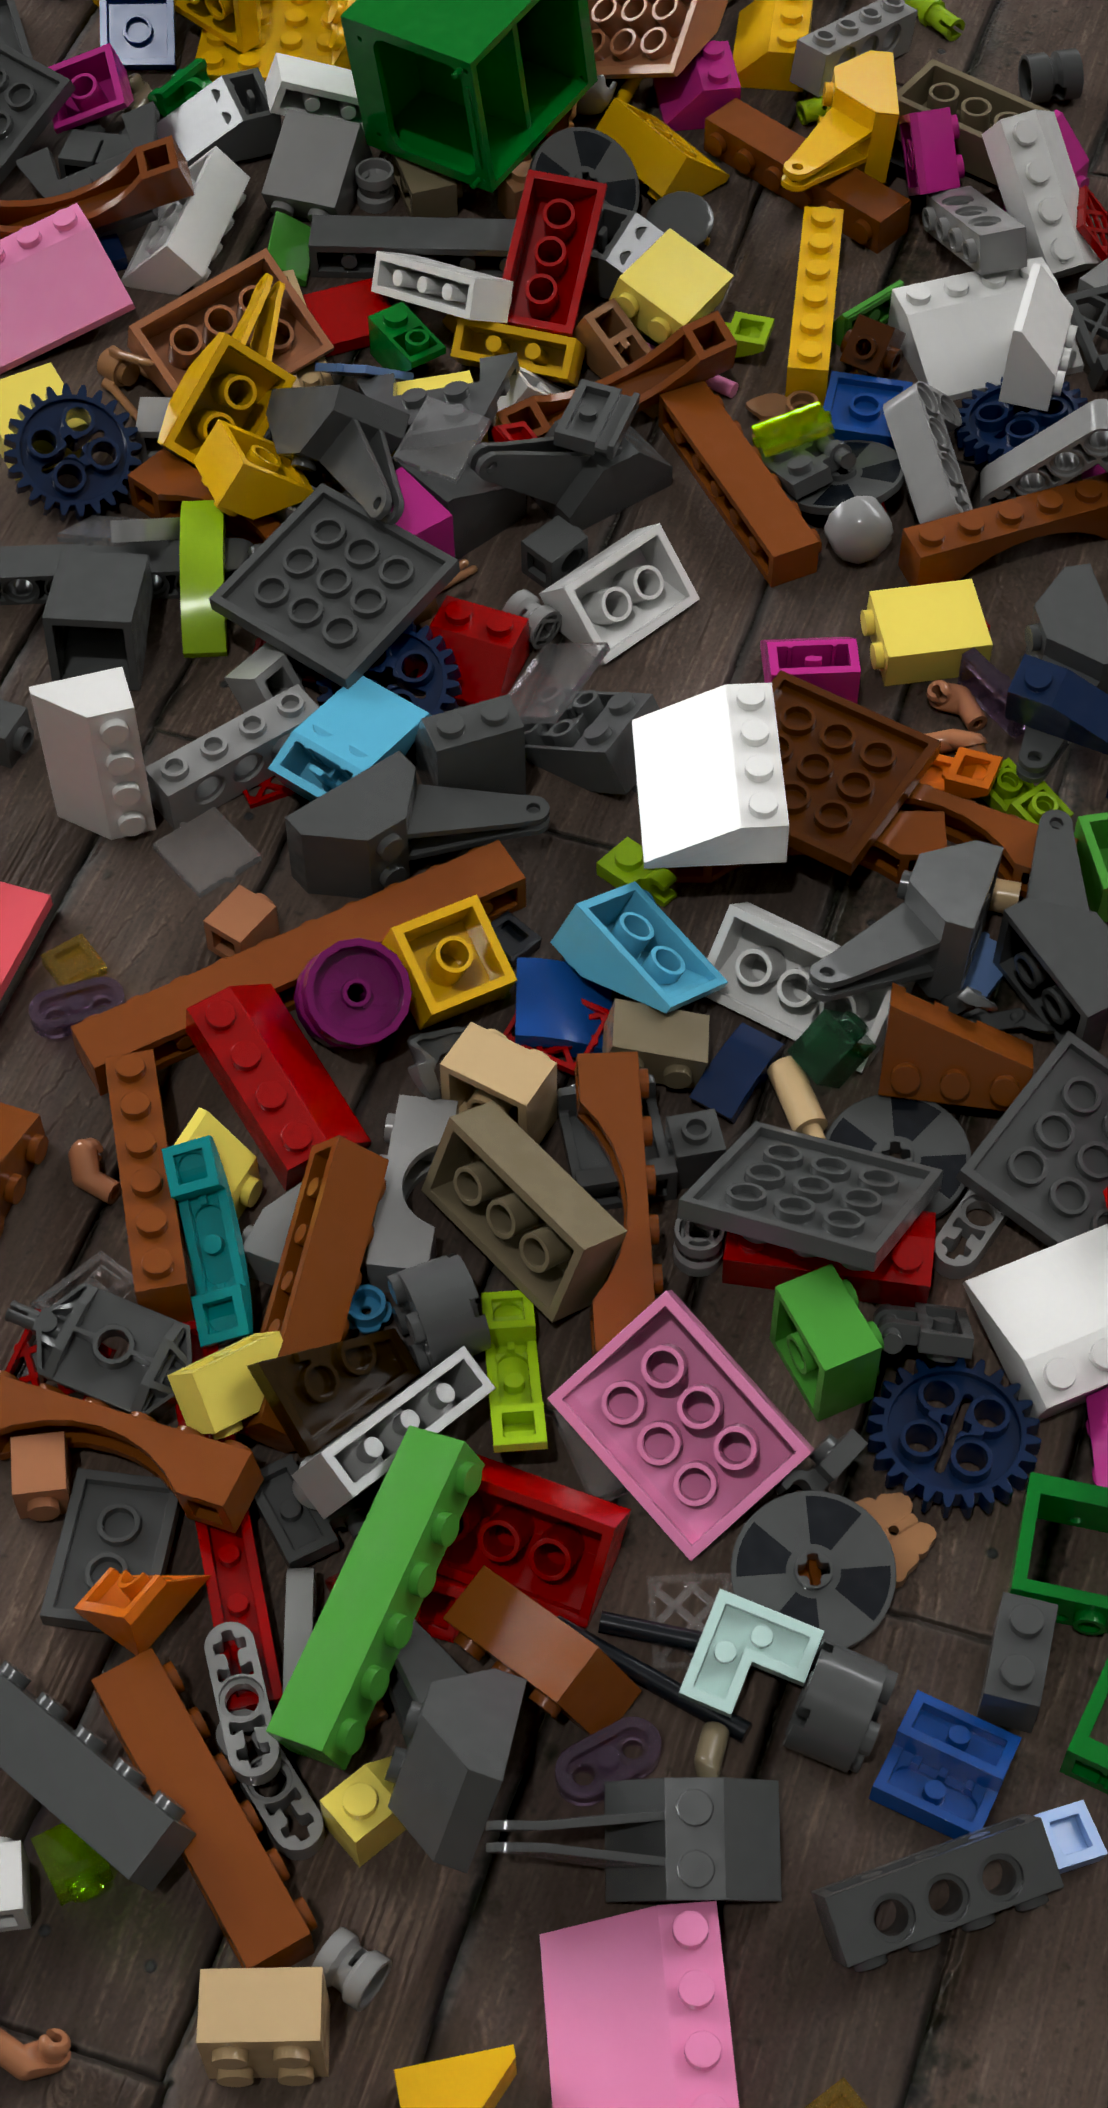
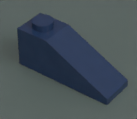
[1005,654,1108,755]

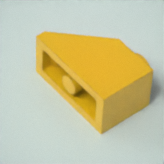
[394,2044,517,2108]

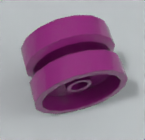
[294,938,412,1051]

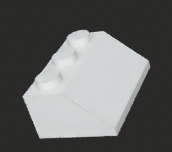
[998,263,1078,412]
[539,523,700,665]

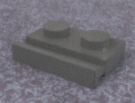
[553,379,640,460]

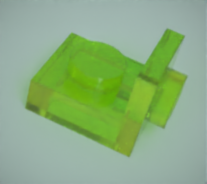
[31,1823,114,1906]

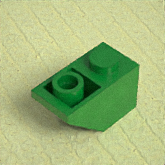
[368,301,446,371]

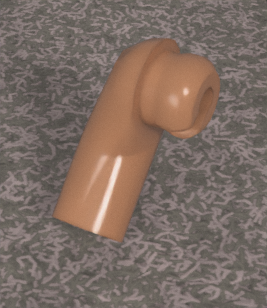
[926,680,988,732]
[926,728,988,754]
[68,1137,122,1205]
[0,2027,71,2081]

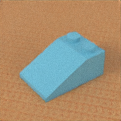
[550,881,728,1014]

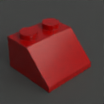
[417,595,529,707]

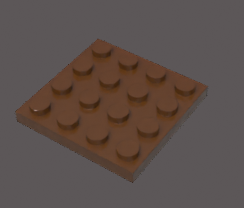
[772,670,941,876]

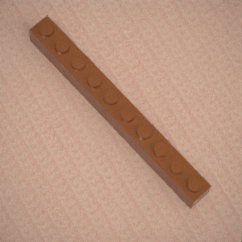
[70,839,526,1096]

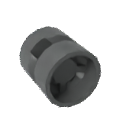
[1018,48,1084,104]

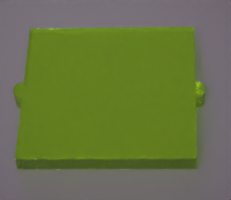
[751,401,835,458]

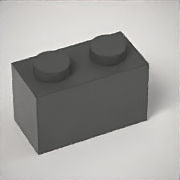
[977,1592,1058,1733]

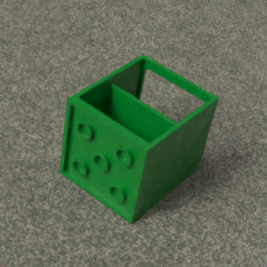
[340,0,598,193]

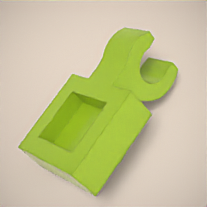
[596,836,677,907]

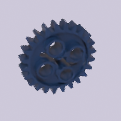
[955,377,1088,465]
[3,383,142,522]
[316,621,462,756]
[866,1357,1041,1519]

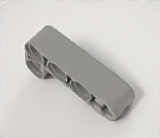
[883,381,973,524]
[980,398,1108,507]

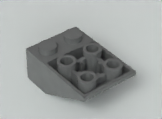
[157,67,282,166]
[583,203,664,299]
[522,689,660,795]

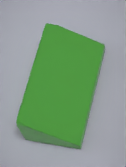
[267,211,311,286]
[832,280,904,347]

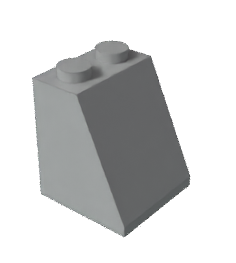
[261,109,373,222]

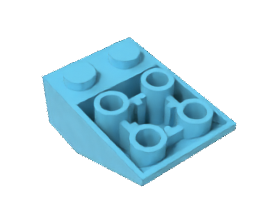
[268,676,432,802]

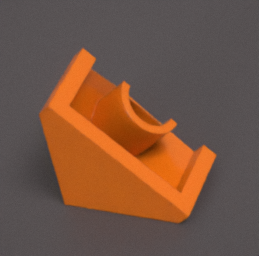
[74,1567,211,1655]

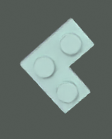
[678,1589,824,1718]

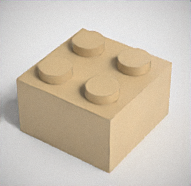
[440,1022,557,1145]
[196,1967,331,2087]

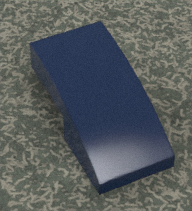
[689,1022,785,1124]

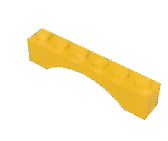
[785,206,844,408]

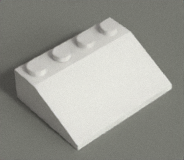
[888,256,1084,401]
[632,682,789,869]
[963,1224,1108,1421]

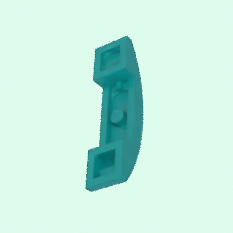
[161,1135,253,1348]

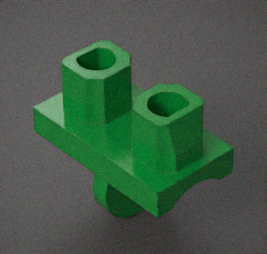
[148,58,212,117]

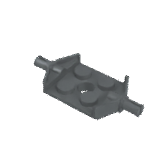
[5,1283,193,1420]

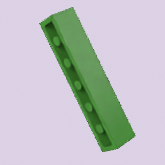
[266,1425,485,1771]

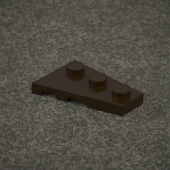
[247,1328,421,1458]

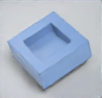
[1034,1800,1108,1874]

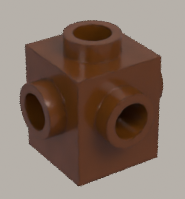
[840,314,906,379]

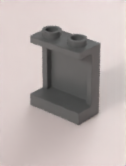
[557,1074,678,1210]

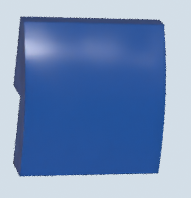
[515,957,612,1057]
[869,1690,1022,1839]

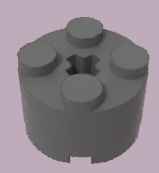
[386,1253,491,1374]
[782,1639,898,1773]

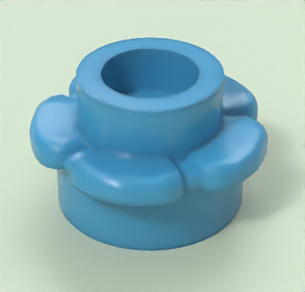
[347,1284,392,1334]

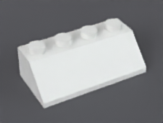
[982,109,1102,279]
[121,146,250,296]
[29,667,156,840]
[705,902,916,1073]

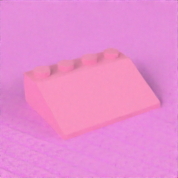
[0,203,135,375]
[547,1290,814,1561]
[539,1901,739,2108]

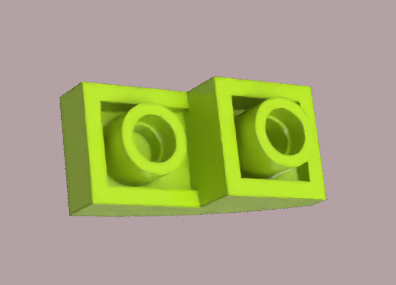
[980,757,1074,825]

